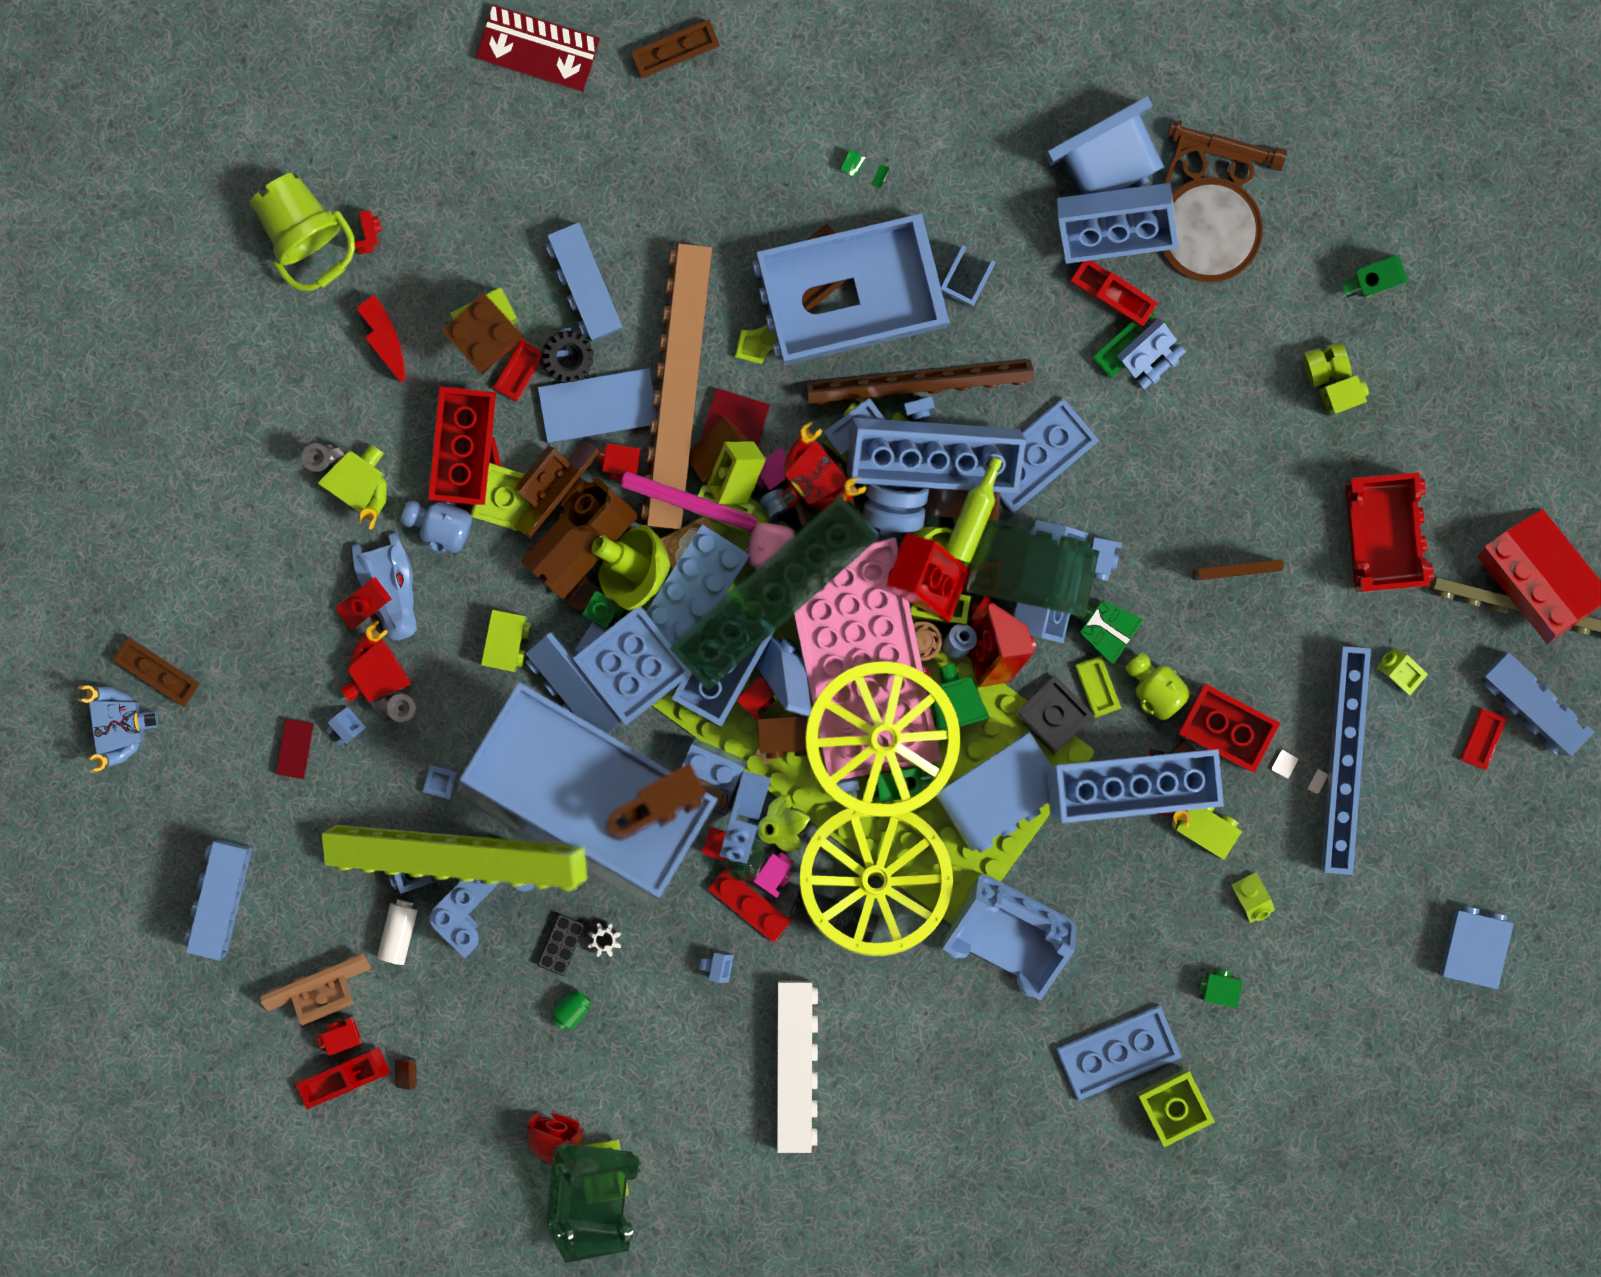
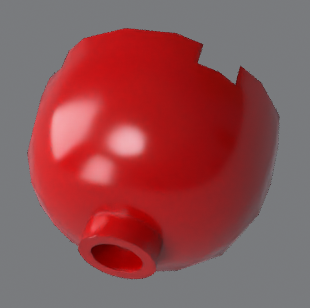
[526,1113,584,1165]

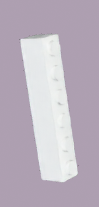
[777,981,818,1153]

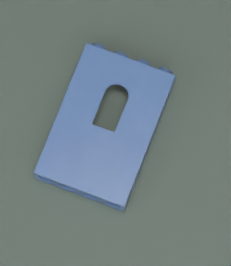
[752,214,949,366]

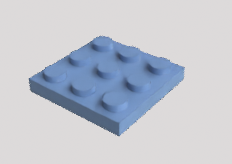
[573,606,693,725]

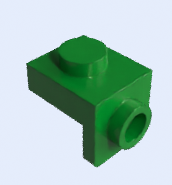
[583,591,625,629]

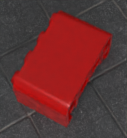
[1345,472,1434,592]

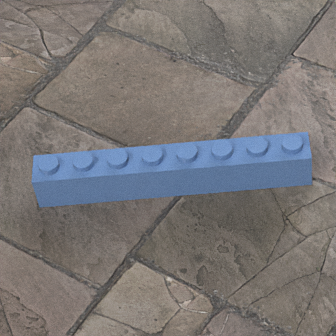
[1320,646,1371,875]

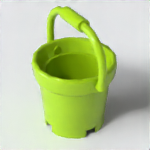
[250,173,355,291]

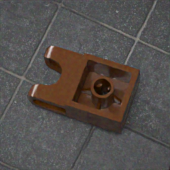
[606,764,706,841]

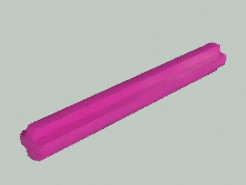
[621,472,757,532]

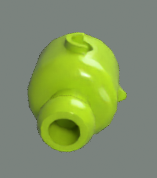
[1125,652,1191,720]

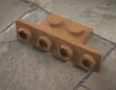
[259,954,371,1025]

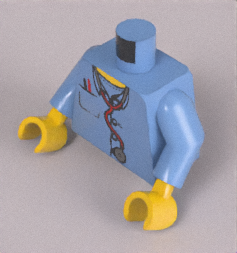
[77,685,158,773]

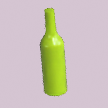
[946,456,1003,563]

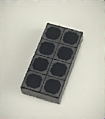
[538,913,586,977]

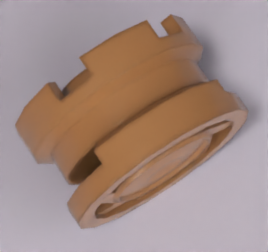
[913,622,942,661]

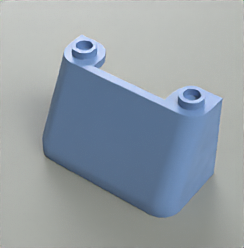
[942,875,1076,1001]

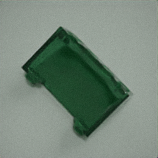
[547,1143,641,1263]

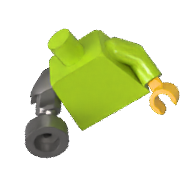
[301,443,387,530]

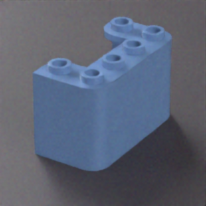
[935,731,1052,853]
[430,879,535,958]

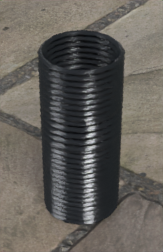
[789,888,880,943]

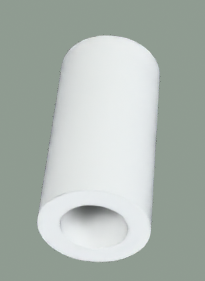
[377,899,418,965]

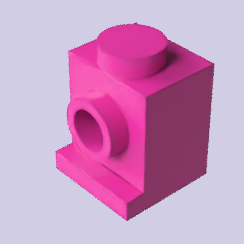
[753,852,795,898]

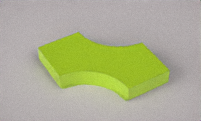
[735,323,777,364]

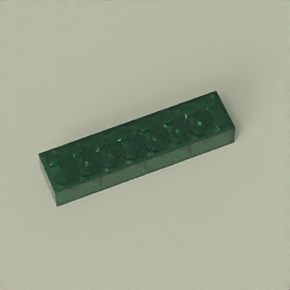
[670,492,880,690]

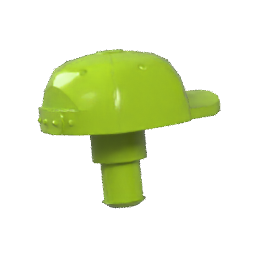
[591,525,671,610]

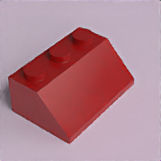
[969,604,1035,688]

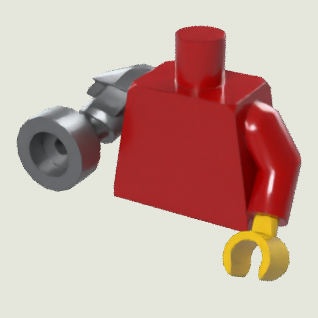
[340,621,416,722]

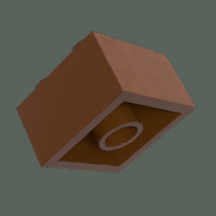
[442,292,524,375]
[758,715,809,759]

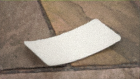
[1272,750,1328,794]

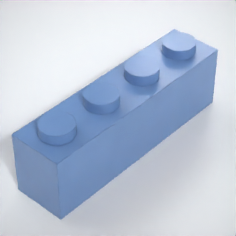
[545,222,623,342]

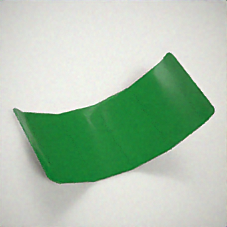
[841,149,890,188]

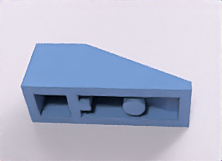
[756,637,812,716]

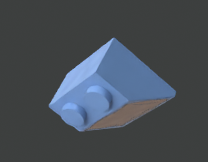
[682,739,747,812]

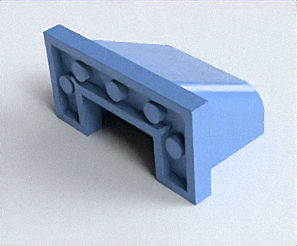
[1045,96,1164,195]

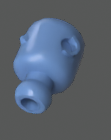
[400,501,472,553]

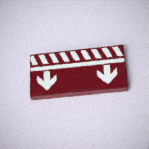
[476,4,600,93]

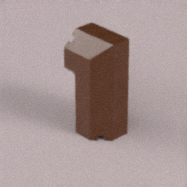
[521,477,640,599]

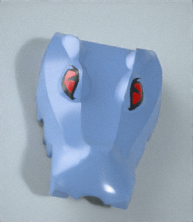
[351,532,417,640]

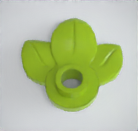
[757,795,810,852]

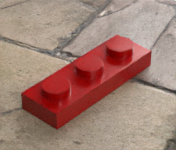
[708,867,791,943]

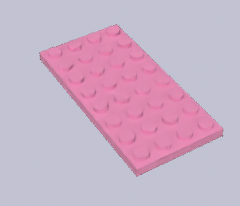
[783,538,941,780]

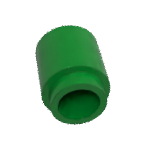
[551,988,592,1031]

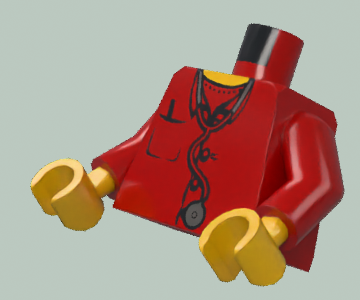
[778,422,866,509]

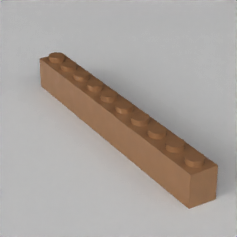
[640,244,712,530]

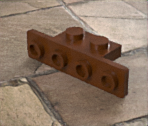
[513,440,600,537]

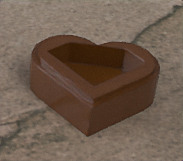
[568,577,604,611]

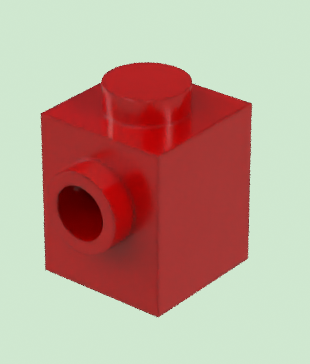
[598,443,641,481]

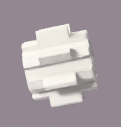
[588,923,622,957]

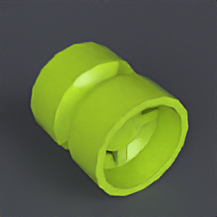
[1303,341,1352,387]

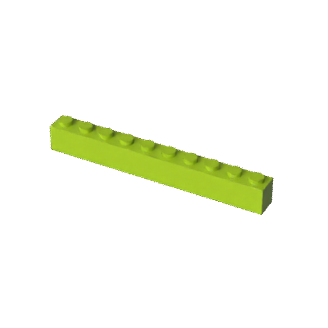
[322,825,587,891]

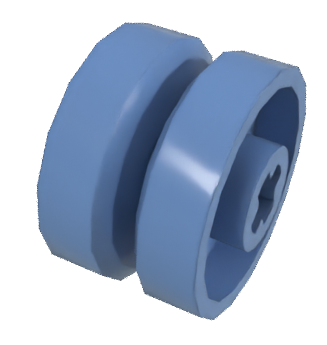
[862,484,929,532]

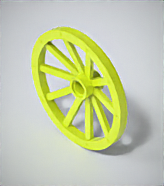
[805,662,960,816]
[799,803,953,956]

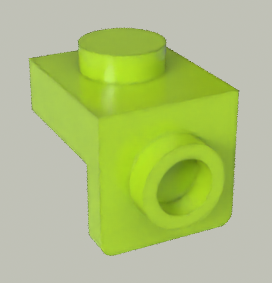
[1231,872,1275,923]

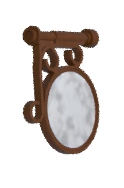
[1162,120,1287,282]

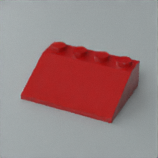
[1477,509,1601,645]

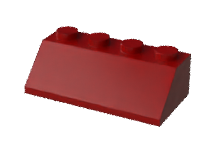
[428,387,497,505]

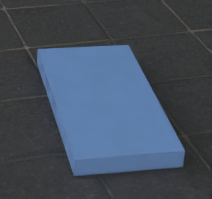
[538,368,657,443]
[1000,398,1100,513]
[1056,1005,1182,1101]

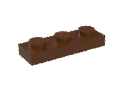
[631,19,720,79]
[113,637,201,707]

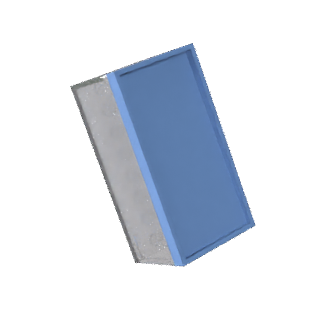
[456,682,718,910]

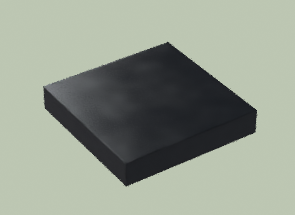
[1015,675,1094,755]

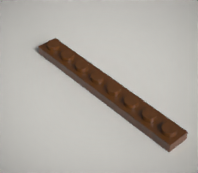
[806,359,1034,405]

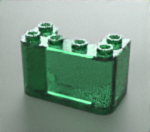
[965,520,1100,618]

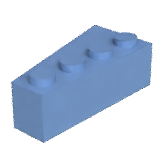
[1481,652,1595,756]

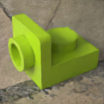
[1377,647,1428,696]

